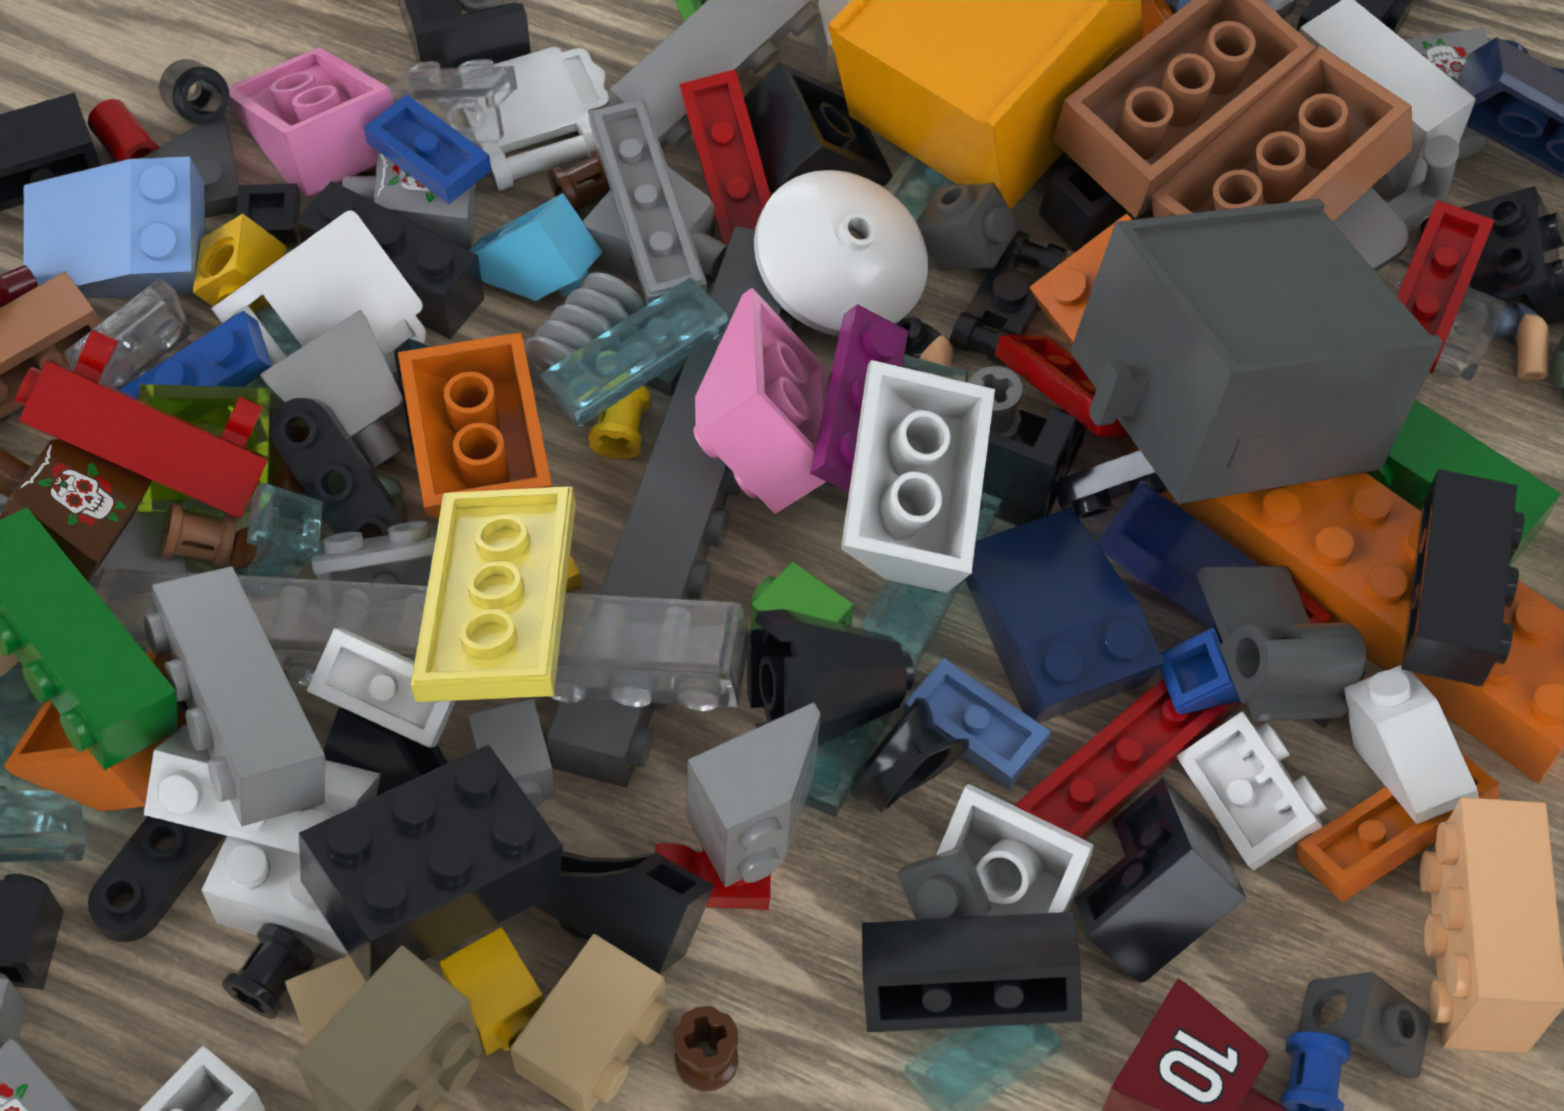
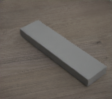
[588,98,707,309]

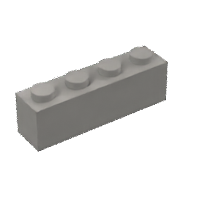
[609,0,820,149]
[144,566,325,827]

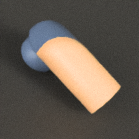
[1489,303,1549,380]

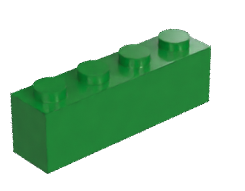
[1365,400,1561,566]
[0,507,178,770]

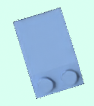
[24,157,205,299]

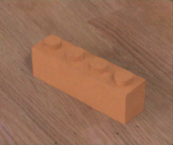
[0,271,117,419]

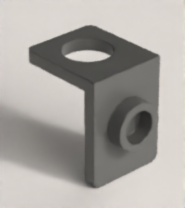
[1298,972,1430,1078]

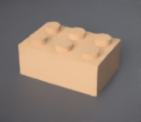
[1419,797,1564,1054]

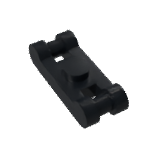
[949,230,1067,367]

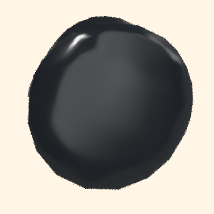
[851,698,969,813]

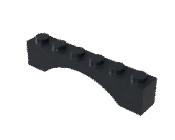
[323,707,715,975]

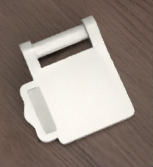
[454,47,609,192]
[211,211,426,373]

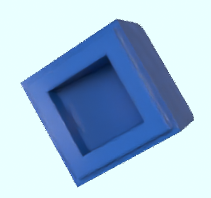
[1160,627,1240,715]

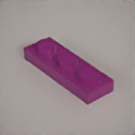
[810,304,909,493]

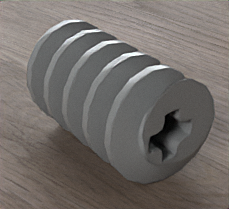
[524,272,651,403]

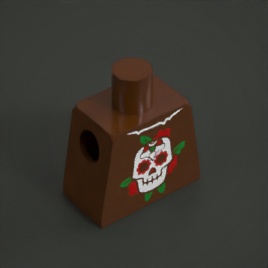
[0,439,153,583]

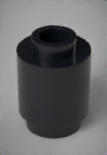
[159,59,230,124]

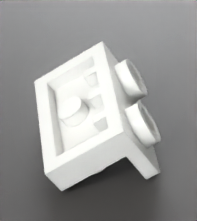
[1176,711,1328,871]

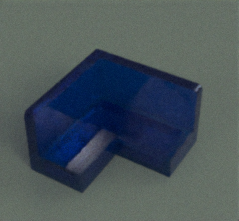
[1094,482,1261,631]

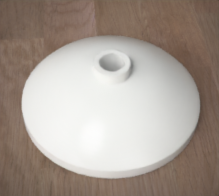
[754,170,928,337]

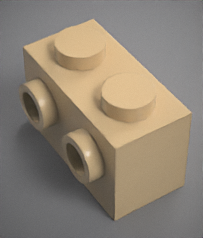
[510,934,669,1111]

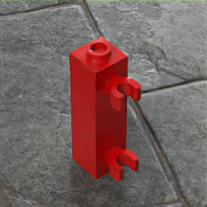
[14,330,268,519]

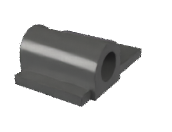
[1196,566,1366,721]

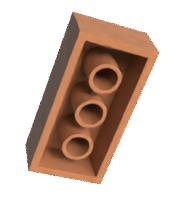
[1052,0,1316,218]
[1150,46,1412,221]

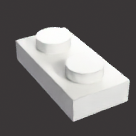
[307,628,456,748]

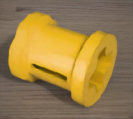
[588,378,652,460]

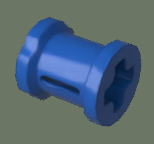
[1279,1031,1351,1111]

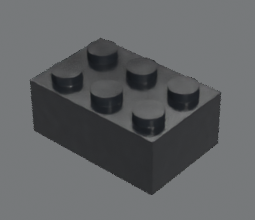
[299,744,563,982]

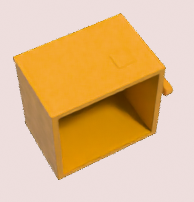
[828,0,1143,210]

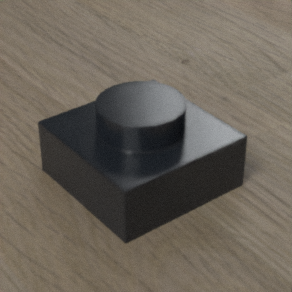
[236,183,301,244]

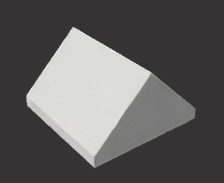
[936,784,1094,916]

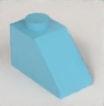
[469,193,603,301]

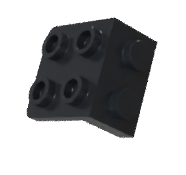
[1420,186,1564,324]

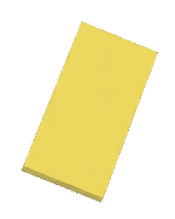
[411,486,576,702]

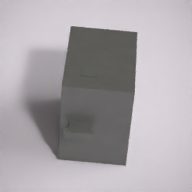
[1070,199,1443,504]

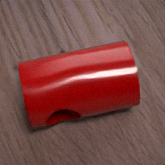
[87,99,159,162]

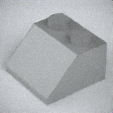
[688,702,821,887]

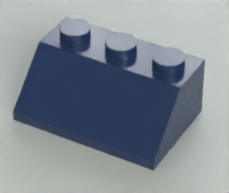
[1456,37,1564,180]

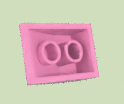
[228,47,394,196]
[693,288,828,514]

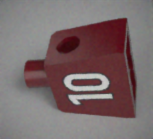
[1102,978,1290,1111]

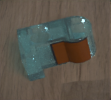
[229,483,323,600]

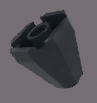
[747,609,914,747]

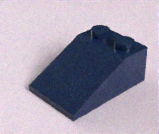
[965,508,1165,723]

